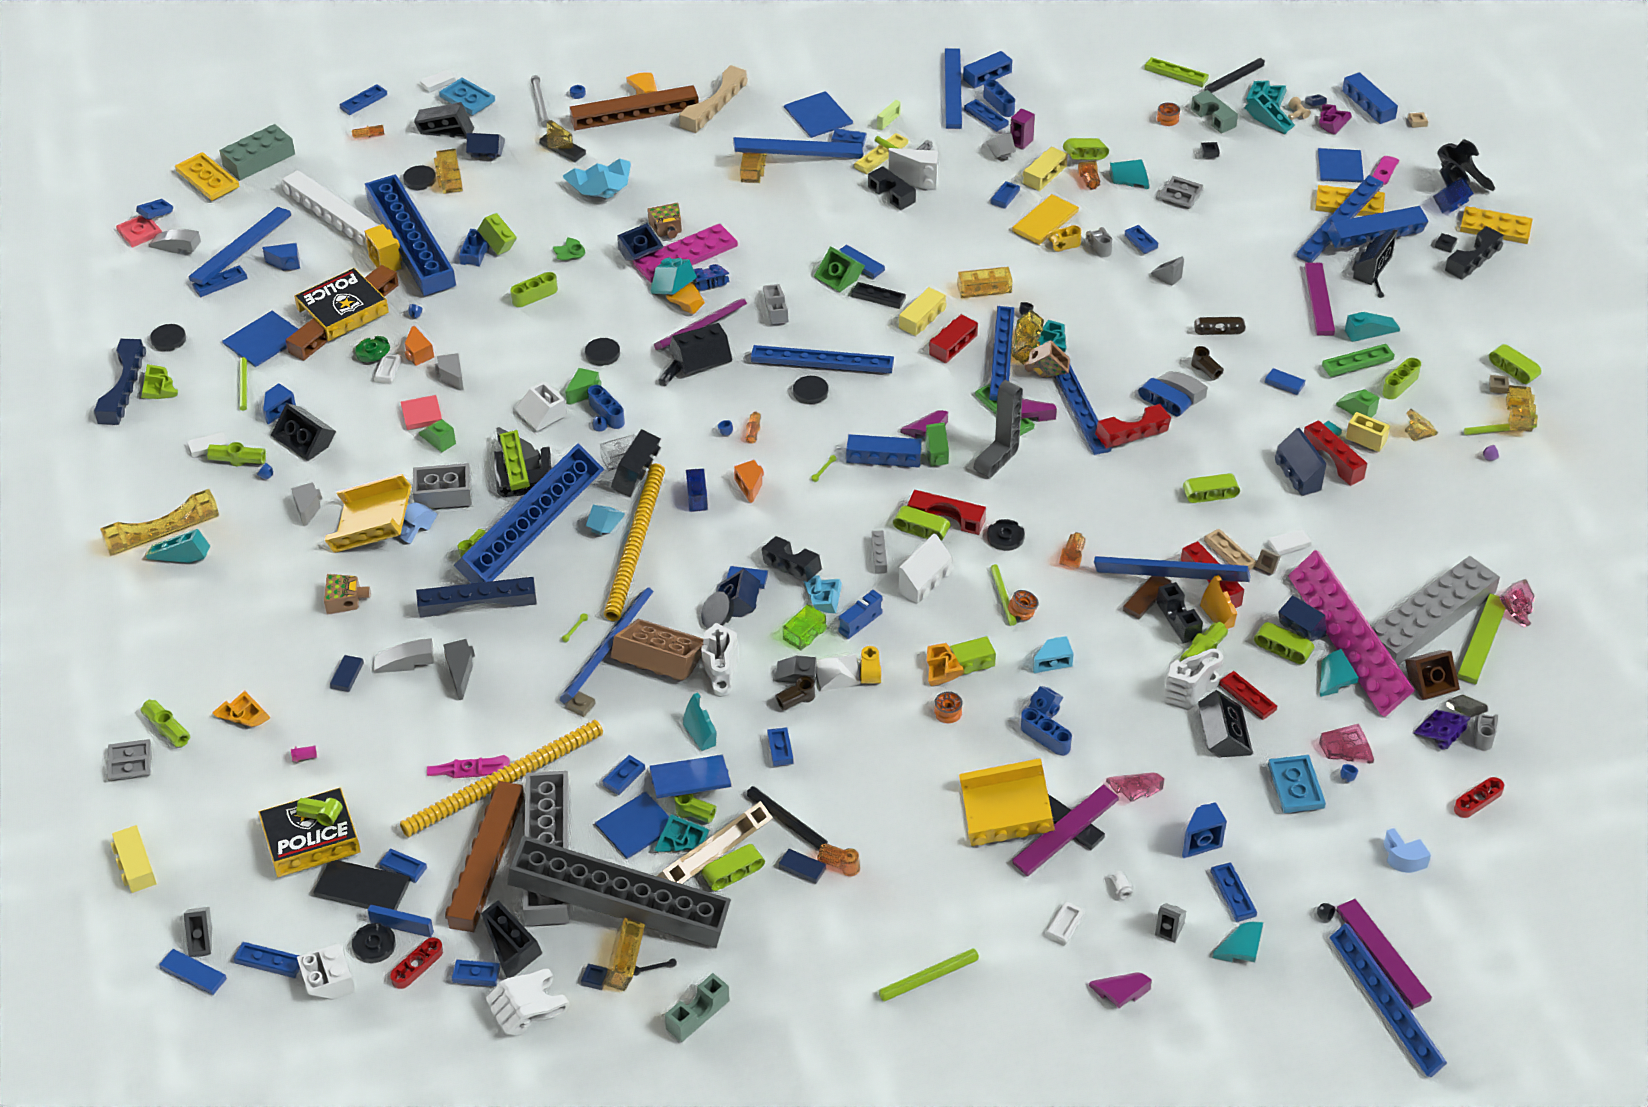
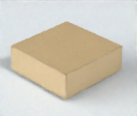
[1408,112,1428,128]

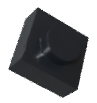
[1200,142,1220,158]
[1435,233,1458,253]

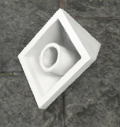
[816,653,860,692]

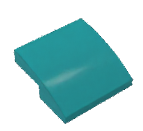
[1246,80,1287,108]

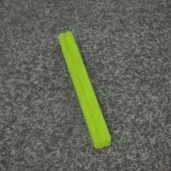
[879,948,979,1001]

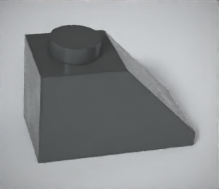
[775,655,817,685]
[1155,903,1187,943]
[184,907,212,957]

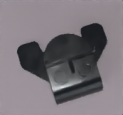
[1437,139,1495,194]

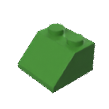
[814,246,865,292]

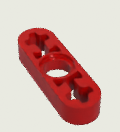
[1454,777,1505,818]
[390,937,443,989]

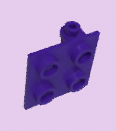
[1413,709,1471,750]

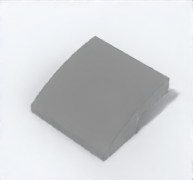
[1159,176,1203,208]
[107,739,152,781]

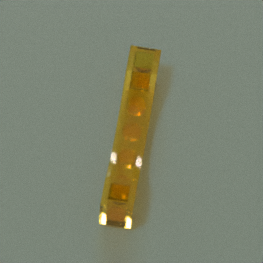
[100,489,219,556]

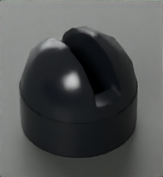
[1019,302,1034,317]
[1317,903,1336,922]

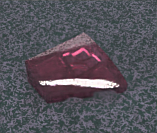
[1499,579,1535,627]
[1319,723,1374,764]
[1106,772,1165,802]

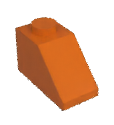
[404,325,434,366]
[734,460,764,503]

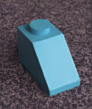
[586,504,625,535]
[1033,636,1074,673]

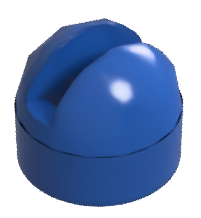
[408,304,423,318]
[592,416,607,432]
[718,420,733,436]
[257,463,274,479]
[1340,764,1358,782]

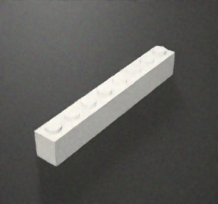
[282,170,379,248]

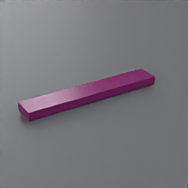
[1304,263,1335,336]
[654,298,747,350]
[1013,784,1119,877]
[1336,898,1432,1010]

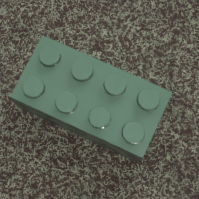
[219,124,295,181]

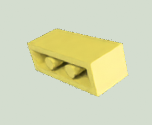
[1023,146,1068,191]
[899,287,947,336]
[110,825,157,893]

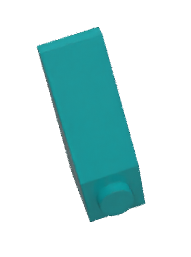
[1244,90,1295,134]
[1345,312,1400,342]
[146,529,210,563]

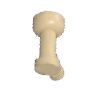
[1288,97,1311,120]

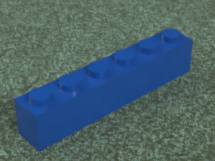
[1327,206,1429,248]

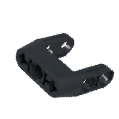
[494,446,552,497]

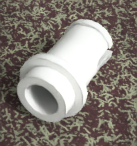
[1111,871,1133,899]

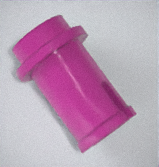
[291,745,317,763]

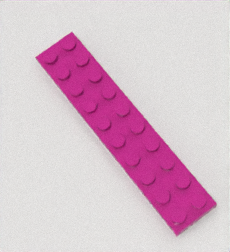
[1288,550,1415,717]

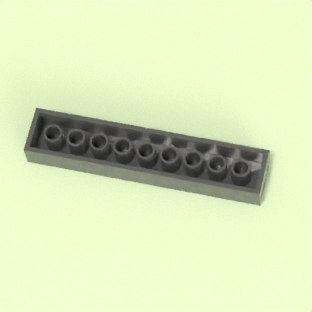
[507,836,731,948]

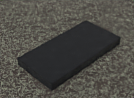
[313,860,411,911]

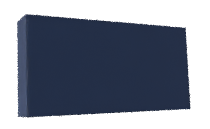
[330,655,364,692]
[779,849,826,884]

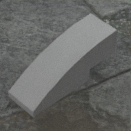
[149,229,201,254]
[763,284,789,324]
[1156,371,1208,405]
[374,638,434,673]

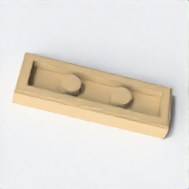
[1204,529,1257,571]

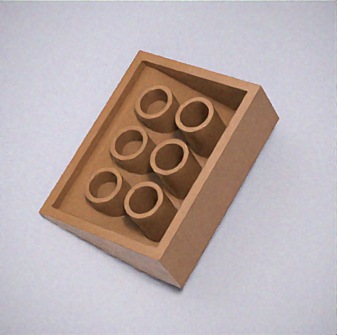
[611,618,704,681]

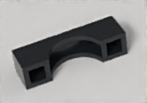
[1445,226,1504,280]

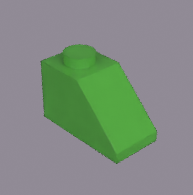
[565,368,602,405]
[1336,389,1380,418]
[419,419,456,453]
[925,422,949,467]

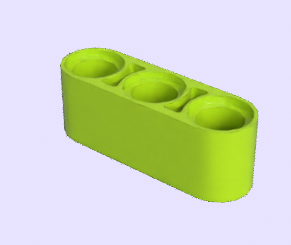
[1063,138,1109,160]
[510,272,558,307]
[1489,344,1542,384]
[1382,357,1421,400]
[1183,473,1240,503]
[893,506,951,541]
[1254,622,1315,665]
[701,844,765,891]

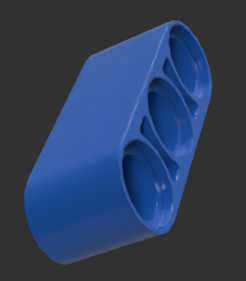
[983,79,1015,117]
[1138,378,1192,417]
[588,385,625,429]
[1020,707,1072,756]

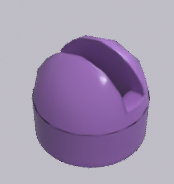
[1483,445,1499,460]

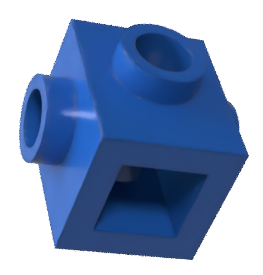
[1028,686,1064,718]

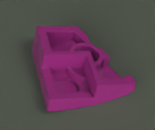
[1319,104,1352,135]
[1021,398,1057,422]
[900,410,948,438]
[1089,972,1152,1008]

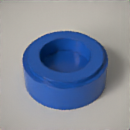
[570,85,586,99]

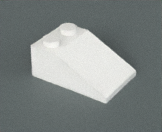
[888,148,938,190]

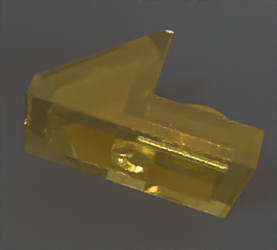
[546,120,573,148]
[1405,408,1438,441]

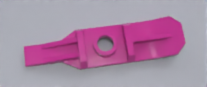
[1372,156,1400,185]
[427,755,510,778]

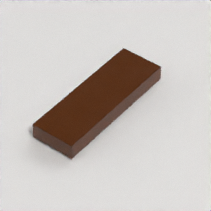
[1123,576,1172,619]

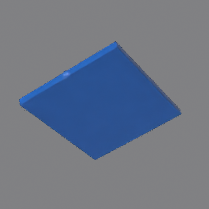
[784,91,853,138]
[222,310,298,367]
[649,754,732,799]

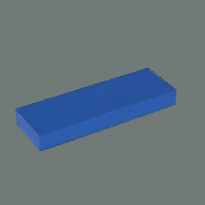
[339,84,387,115]
[964,99,1009,132]
[839,244,885,279]
[192,265,248,298]
[1211,862,1257,922]
[367,905,434,938]
[233,942,300,978]
[159,949,227,995]

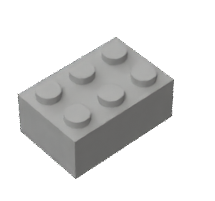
[413,463,472,509]

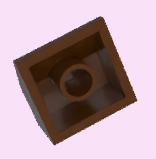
[1405,650,1460,700]

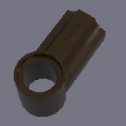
[1191,346,1224,380]
[775,676,815,711]

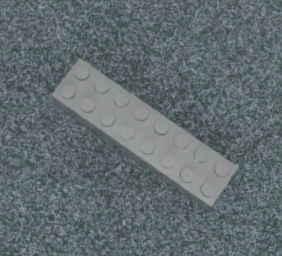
[1372,556,1500,665]
[523,771,570,926]

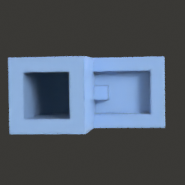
[398,502,438,544]
[1383,828,1431,873]

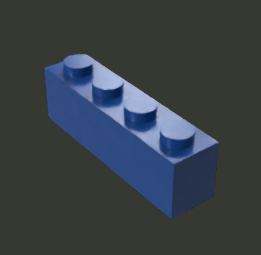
[1342,72,1398,124]
[846,434,922,468]

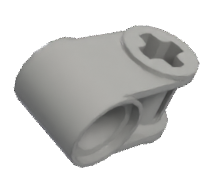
[1086,227,1112,257]
[1474,711,1498,750]

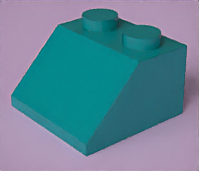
[651,257,697,295]

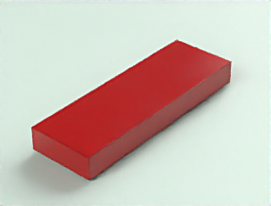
[1219,671,1278,720]

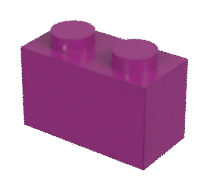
[1010,108,1035,150]

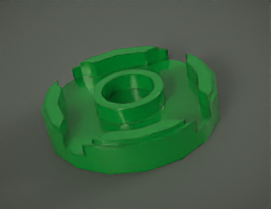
[355,336,390,362]

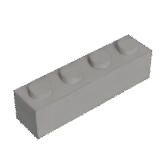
[871,530,887,574]

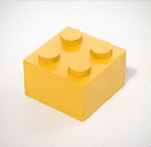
[364,224,402,271]

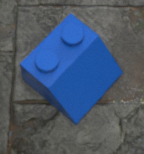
[1182,802,1227,858]

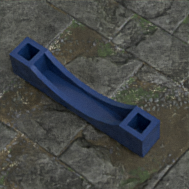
[94,338,146,425]
[416,577,537,618]

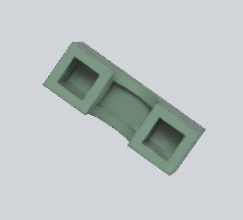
[1191,90,1238,134]
[665,973,730,1043]

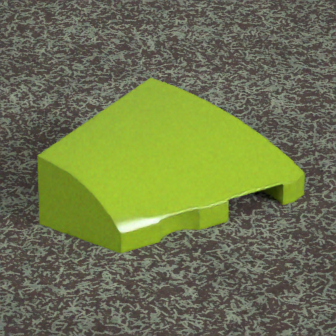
[141,364,178,399]

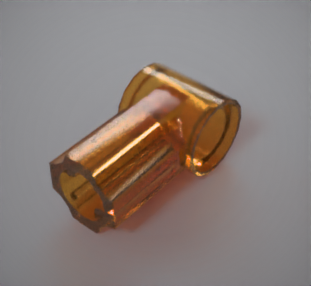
[1078,160,1101,190]
[1059,532,1086,568]
[817,843,861,876]

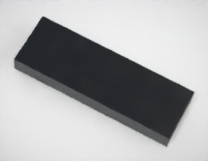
[539,131,586,162]
[851,282,906,309]

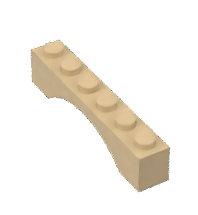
[679,65,748,133]
[657,801,773,884]

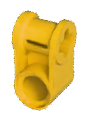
[1048,225,1082,252]
[860,646,881,684]

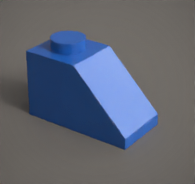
[262,243,300,271]
[263,383,296,425]

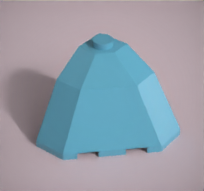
[563,158,631,198]

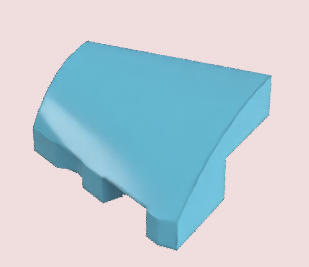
[803,575,842,613]

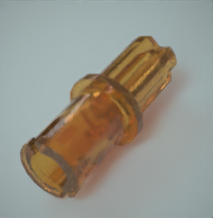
[351,124,385,138]
[745,411,761,444]

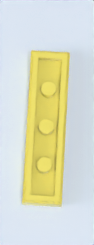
[854,133,908,174]

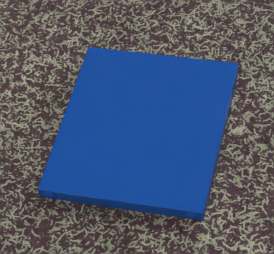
[1318,148,1364,183]
[595,791,670,859]

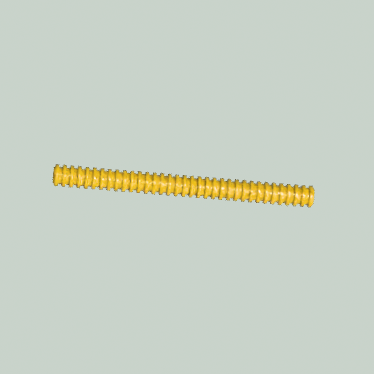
[604,463,665,621]
[400,719,603,837]

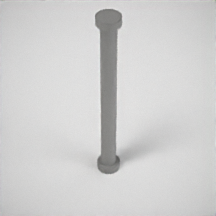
[530,75,551,128]

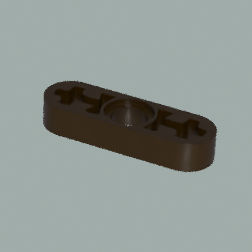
[1194,317,1246,335]

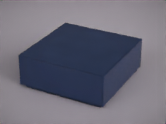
[1305,94,1327,107]
[581,963,609,990]

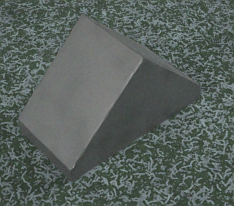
[1151,256,1184,286]

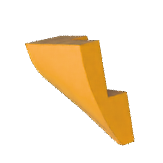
[626,72,657,95]
[666,281,705,314]
[1200,575,1237,629]
[927,643,964,686]
[212,690,270,727]

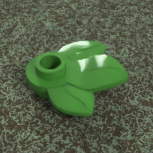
[553,237,585,260]

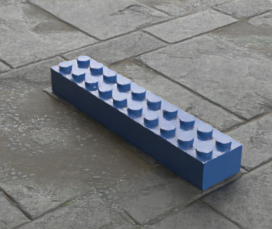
[364,174,456,296]
[453,443,605,583]

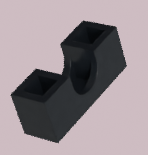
[868,166,916,210]
[761,536,822,582]
[1157,582,1203,644]

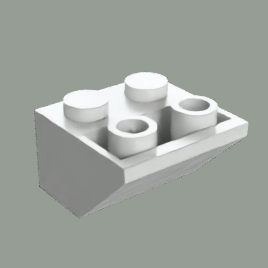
[516,381,567,431]
[297,943,355,999]

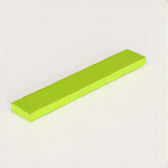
[1457,593,1509,684]

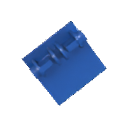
[694,264,729,291]

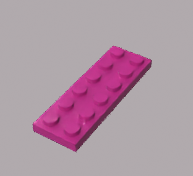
[633,223,738,283]

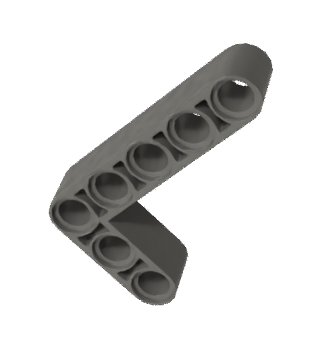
[973,380,1023,477]

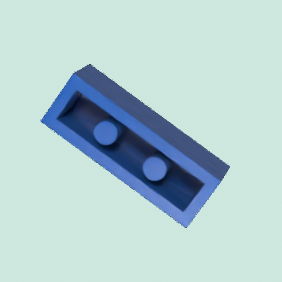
[963,51,1013,89]

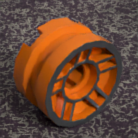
[1157,102,1180,126]
[1008,590,1039,620]
[934,691,963,723]

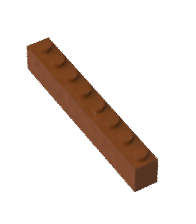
[569,85,699,131]
[286,265,399,361]
[445,781,525,933]

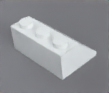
[899,534,953,604]

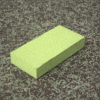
[877,100,901,130]

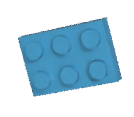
[439,78,496,115]
[1268,755,1326,813]

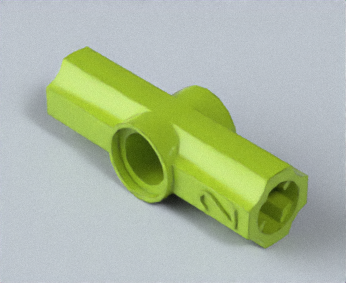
[207,442,266,467]
[1180,622,1228,661]
[141,699,191,747]

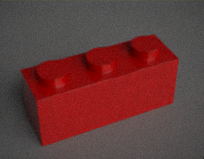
[929,314,978,363]

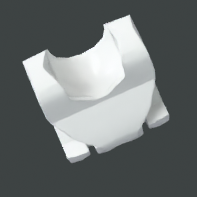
[702,623,739,696]
[1165,649,1224,709]
[486,969,570,1036]

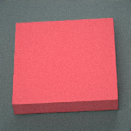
[116,215,162,247]
[401,395,442,430]

